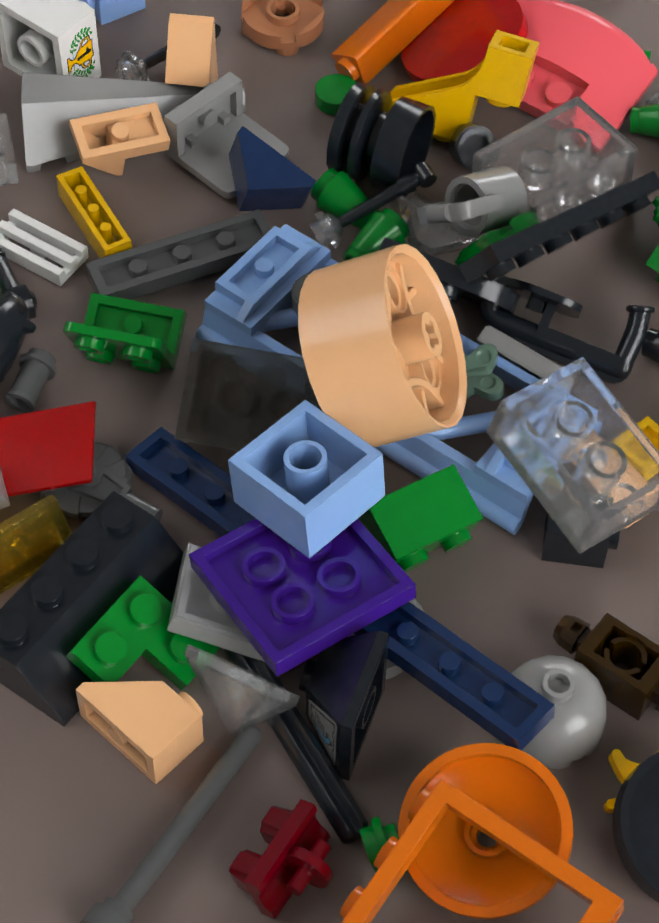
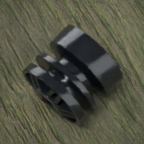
[326,81,436,196]

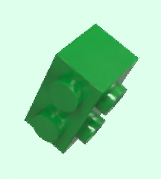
[358,464,484,573]

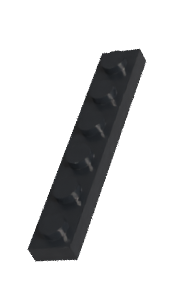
[458,171,659,283]

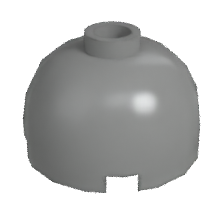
[511,655,607,769]

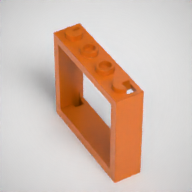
[339,778,624,923]

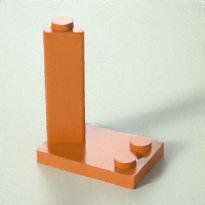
[331,0,455,84]

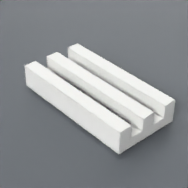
[0,208,89,287]

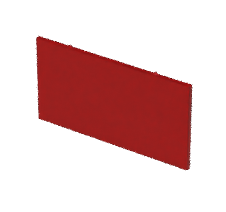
[0,401,96,497]

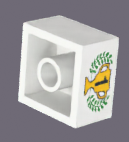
[0,0,101,78]

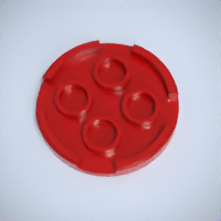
[401,0,528,82]

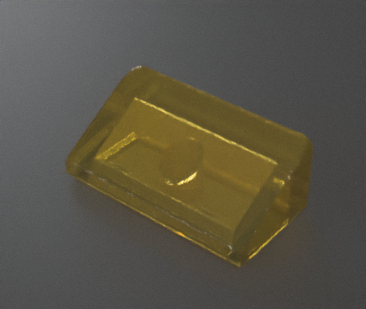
[0,494,72,594]

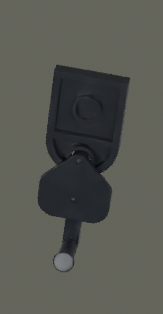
[379,237,655,384]

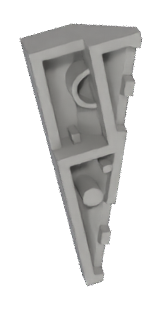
[21,72,246,173]

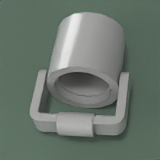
[416,166,528,237]

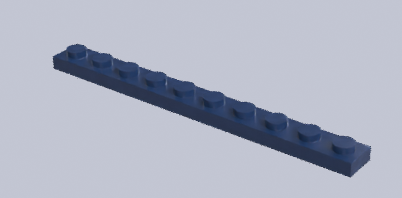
[125,427,555,750]

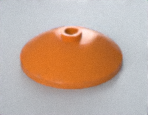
[398,743,574,919]

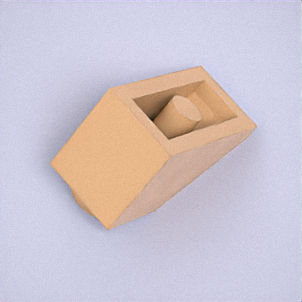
[76,681,204,784]

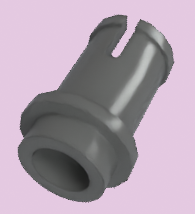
[5,348,57,413]

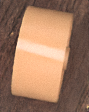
[298,244,467,447]

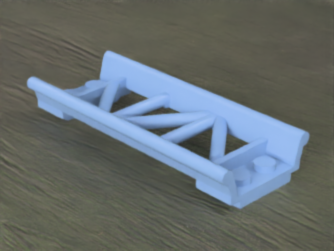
[195,224,607,535]

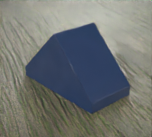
[229,126,316,211]

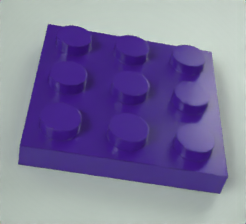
[189,518,416,677]

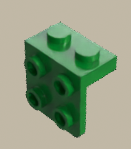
[63,292,187,374]

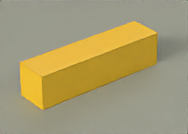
[56,166,132,259]

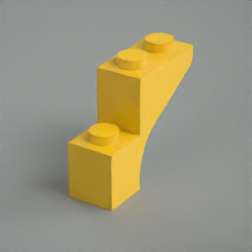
[391,30,540,142]

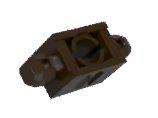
[553,613,659,720]

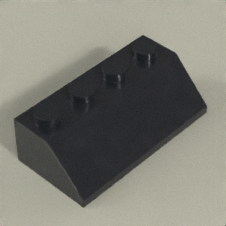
[0,491,184,727]

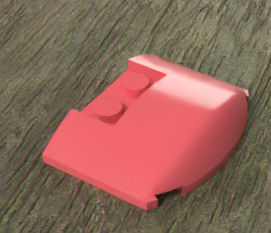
[516,0,658,152]

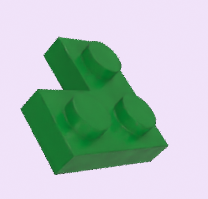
[66,575,220,691]

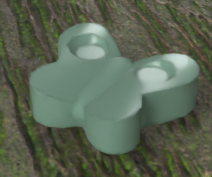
[464,343,504,401]

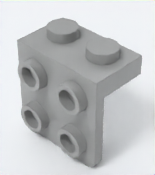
[164,72,289,199]

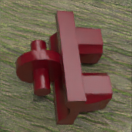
[229,799,334,919]

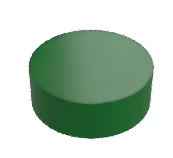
[315,74,356,115]

